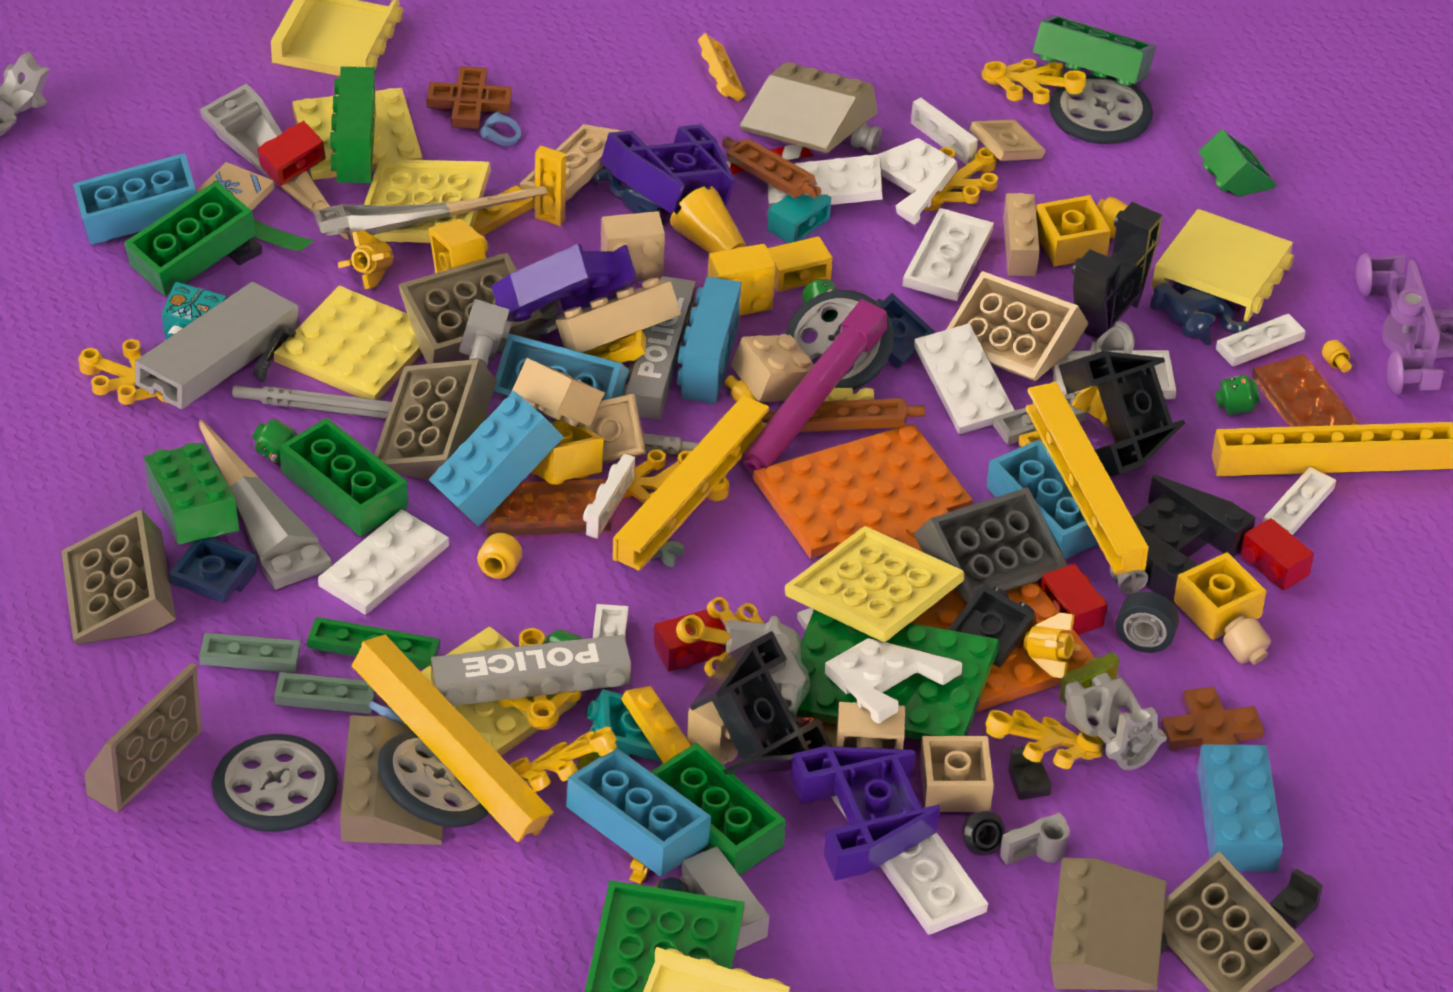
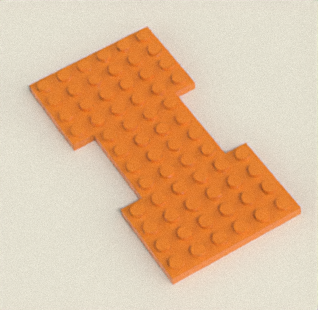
[753,423,1099,712]

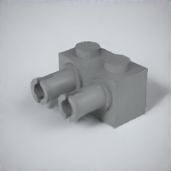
[459,299,512,367]

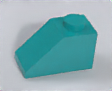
[767,195,831,243]

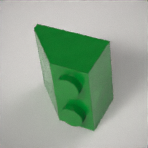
[1198,128,1277,197]

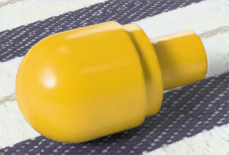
[1322,340,1352,373]
[725,375,761,403]

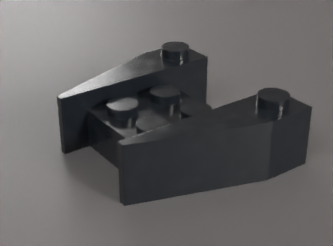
[1072,202,1163,339]
[1058,351,1185,477]
[1132,475,1256,604]
[690,631,833,775]

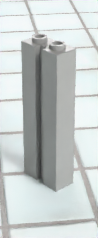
[135,281,298,410]

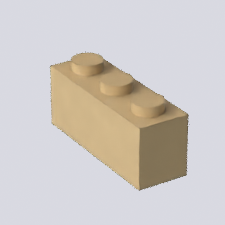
[1003,193,1039,276]

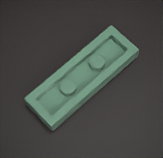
[199,633,301,673]
[274,672,376,714]

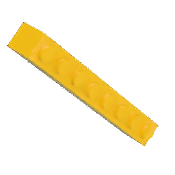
[1212,422,1453,476]

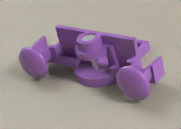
[1356,253,1453,395]

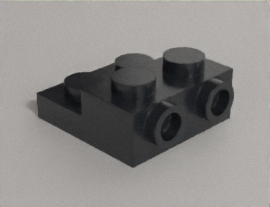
[948,583,1038,668]

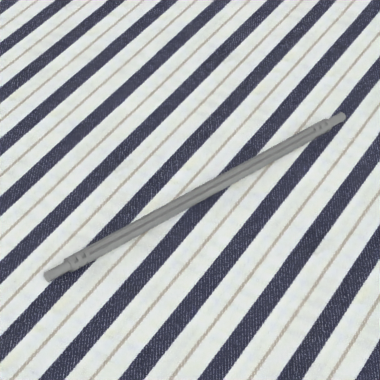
[232,385,699,456]

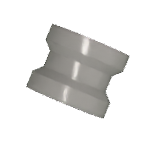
[851,123,882,154]
[1109,567,1148,594]

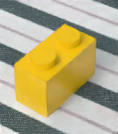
[767,236,833,292]

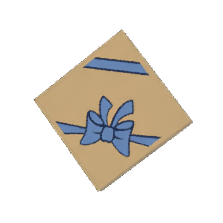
[196,162,274,210]

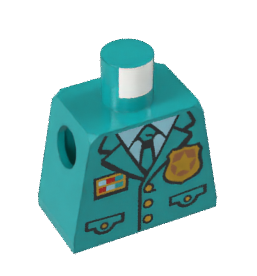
[162,282,227,339]

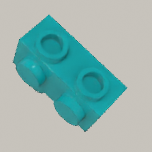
[587,689,661,761]

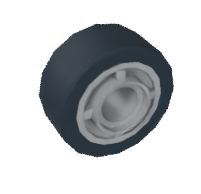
[1116,591,1179,653]

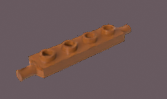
[722,137,821,199]
[762,398,925,432]

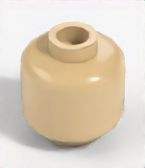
[1223,616,1271,665]

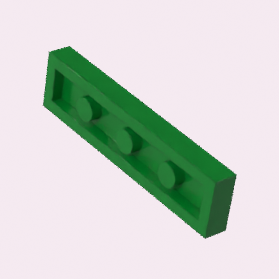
[307,617,440,669]

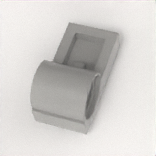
[1000,813,1069,866]

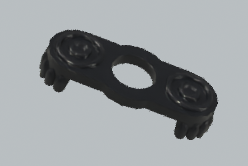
[253,326,296,383]

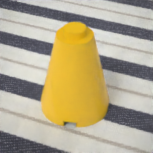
[670,186,746,253]

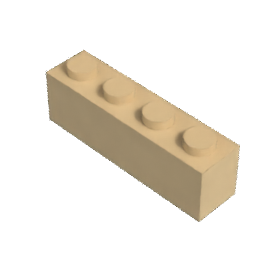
[555,277,681,353]

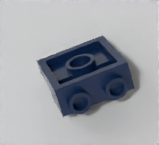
[873,293,936,369]
[168,537,257,603]

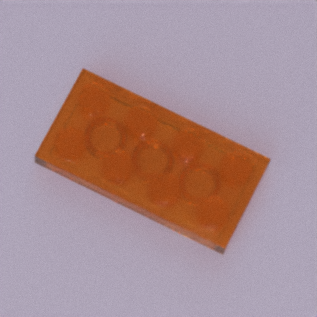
[1252,354,1360,427]
[485,479,611,537]

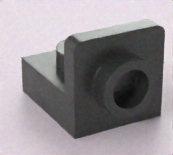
[1008,746,1052,800]
[1269,869,1323,929]

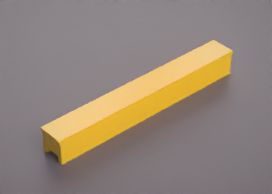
[1025,381,1149,575]
[613,394,769,571]
[352,635,554,843]

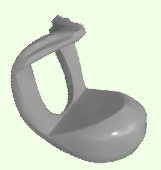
[1091,321,1135,354]

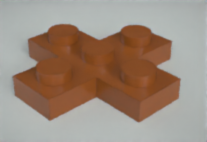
[427,66,512,129]
[1161,686,1264,750]

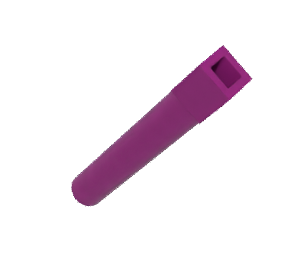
[742,299,887,473]

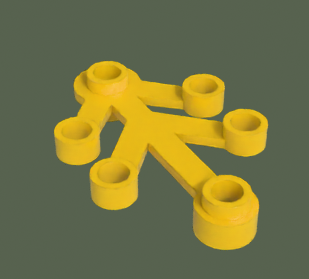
[982,59,1086,104]
[924,147,998,211]
[78,339,168,405]
[623,449,729,504]
[676,597,765,677]
[497,628,581,730]
[985,710,1104,769]
[510,727,617,792]

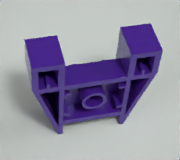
[600,124,735,214]
[491,244,637,322]
[790,747,940,881]

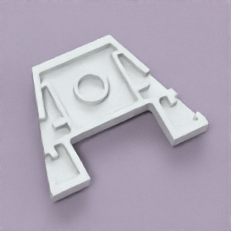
[880,138,958,225]
[825,638,962,724]

